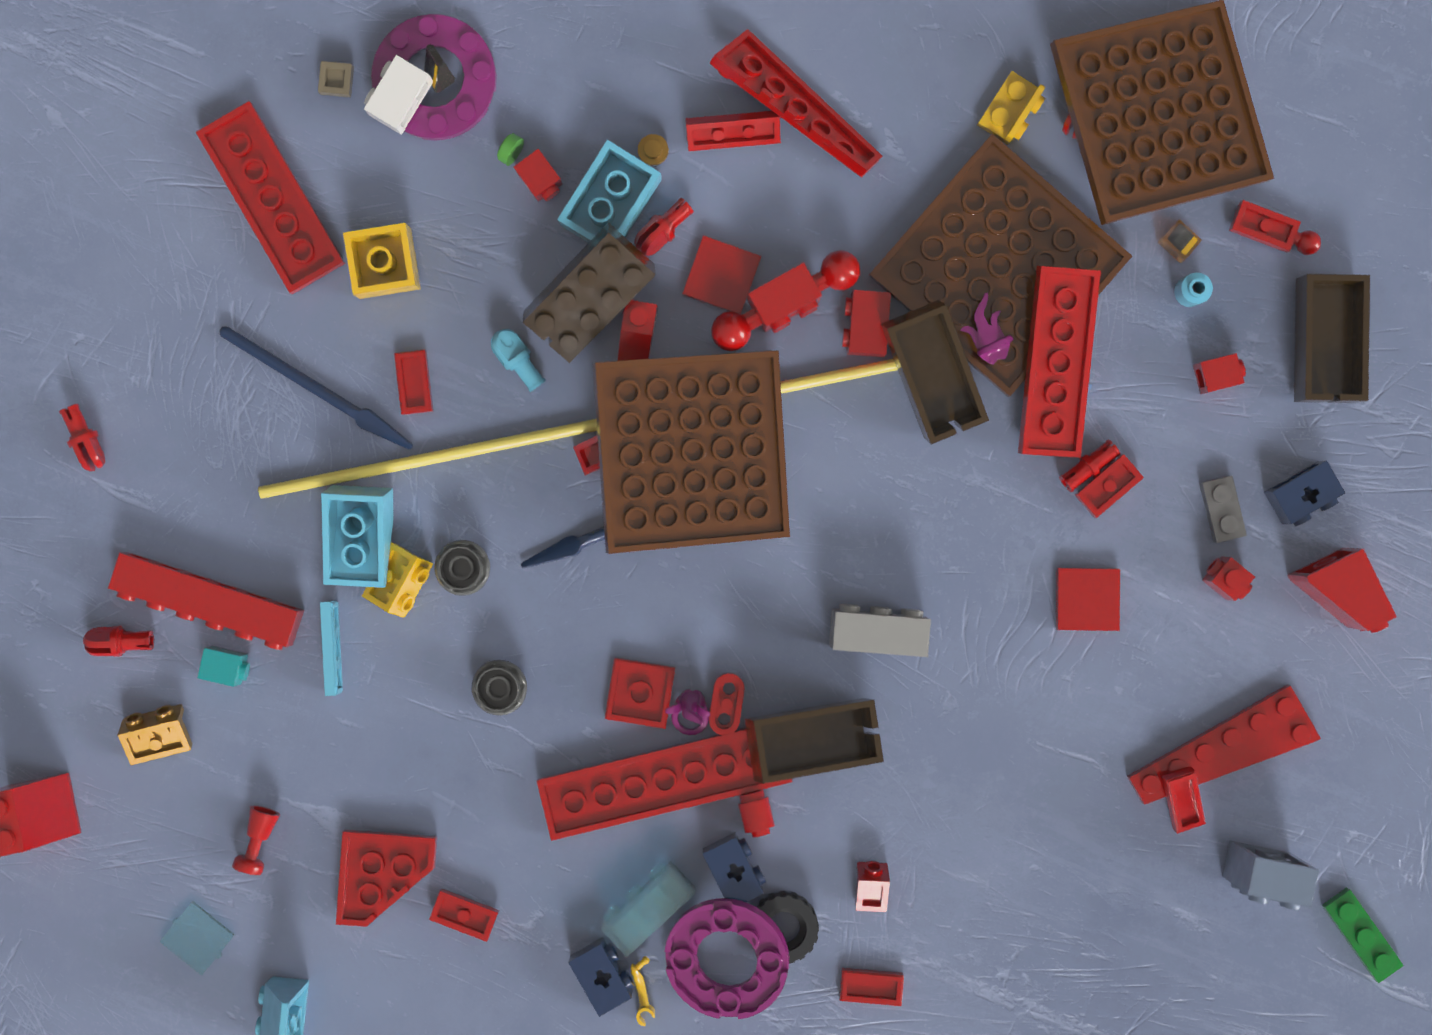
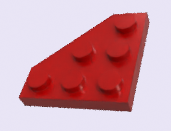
[336,830,437,927]

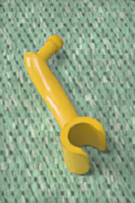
[630,956,655,1026]

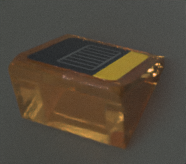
[1158,219,1202,263]

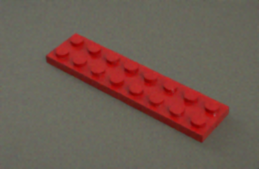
[536,728,793,841]

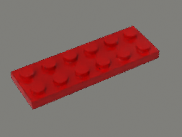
[196,101,346,295]
[1018,266,1101,458]

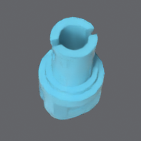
[491,329,546,392]

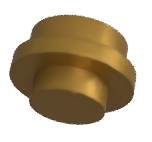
[638,134,669,166]

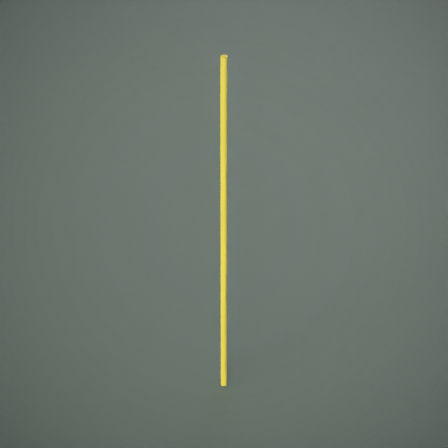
[258,359,898,499]

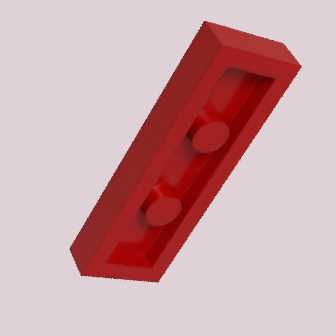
[686,111,781,151]

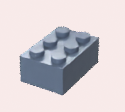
[1222,840,1319,910]

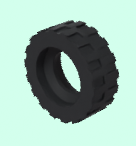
[755,891,819,964]

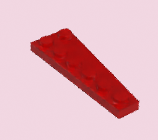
[709,29,883,178]
[1127,685,1321,805]

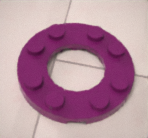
[371,14,497,141]
[665,898,789,1019]

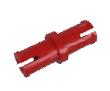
[1059,440,1121,492]

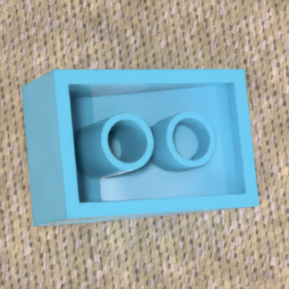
[321,485,393,588]
[255,976,309,1035]

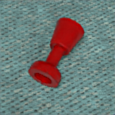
[232,806,280,875]

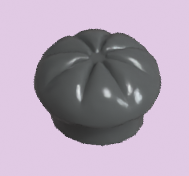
[435,540,490,596]
[471,660,527,716]

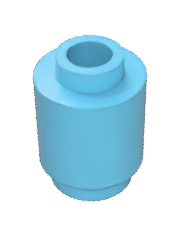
[1174,272,1213,307]

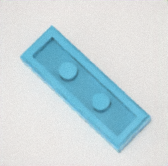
[320,600,343,696]

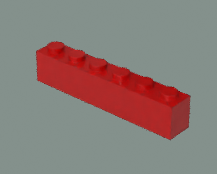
[108,552,304,650]

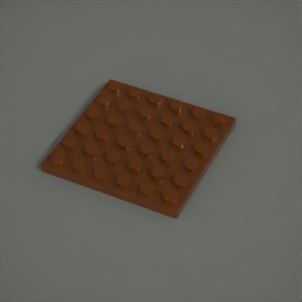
[1050,0,1274,225]
[869,134,1132,397]
[592,350,790,554]

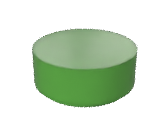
[497,133,524,166]

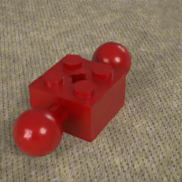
[711,250,860,351]

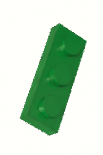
[1322,887,1404,983]

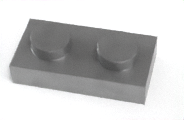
[1199,476,1247,543]

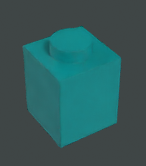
[197,646,250,687]

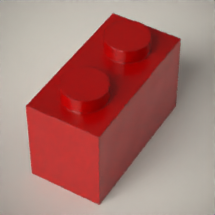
[842,290,891,358]

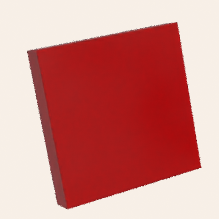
[682,235,762,314]
[1056,568,1120,631]
[605,657,676,729]

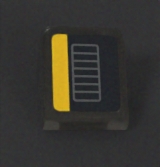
[424,44,455,93]

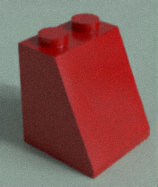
[1287,548,1397,633]
[0,772,81,857]

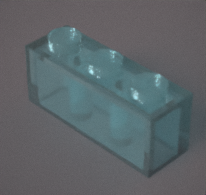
[601,860,696,957]

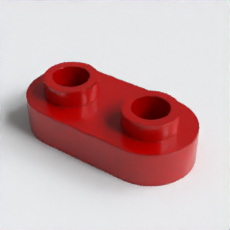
[709,673,745,735]

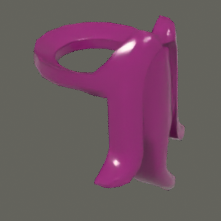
[960,293,1014,365]
[665,689,710,735]

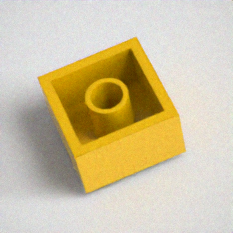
[343,223,421,299]

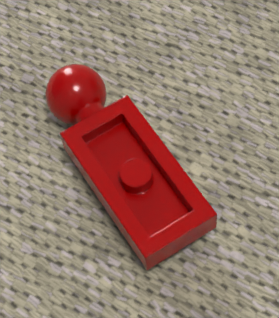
[1229,200,1321,255]

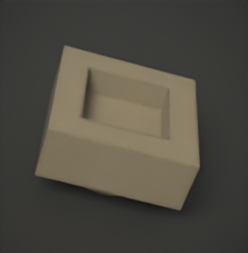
[318,61,354,98]

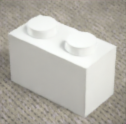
[364,55,433,135]

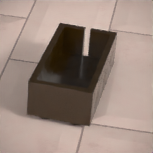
[523,222,656,363]
[1294,274,1370,403]
[880,300,989,445]
[745,698,884,784]

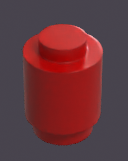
[738,790,775,838]

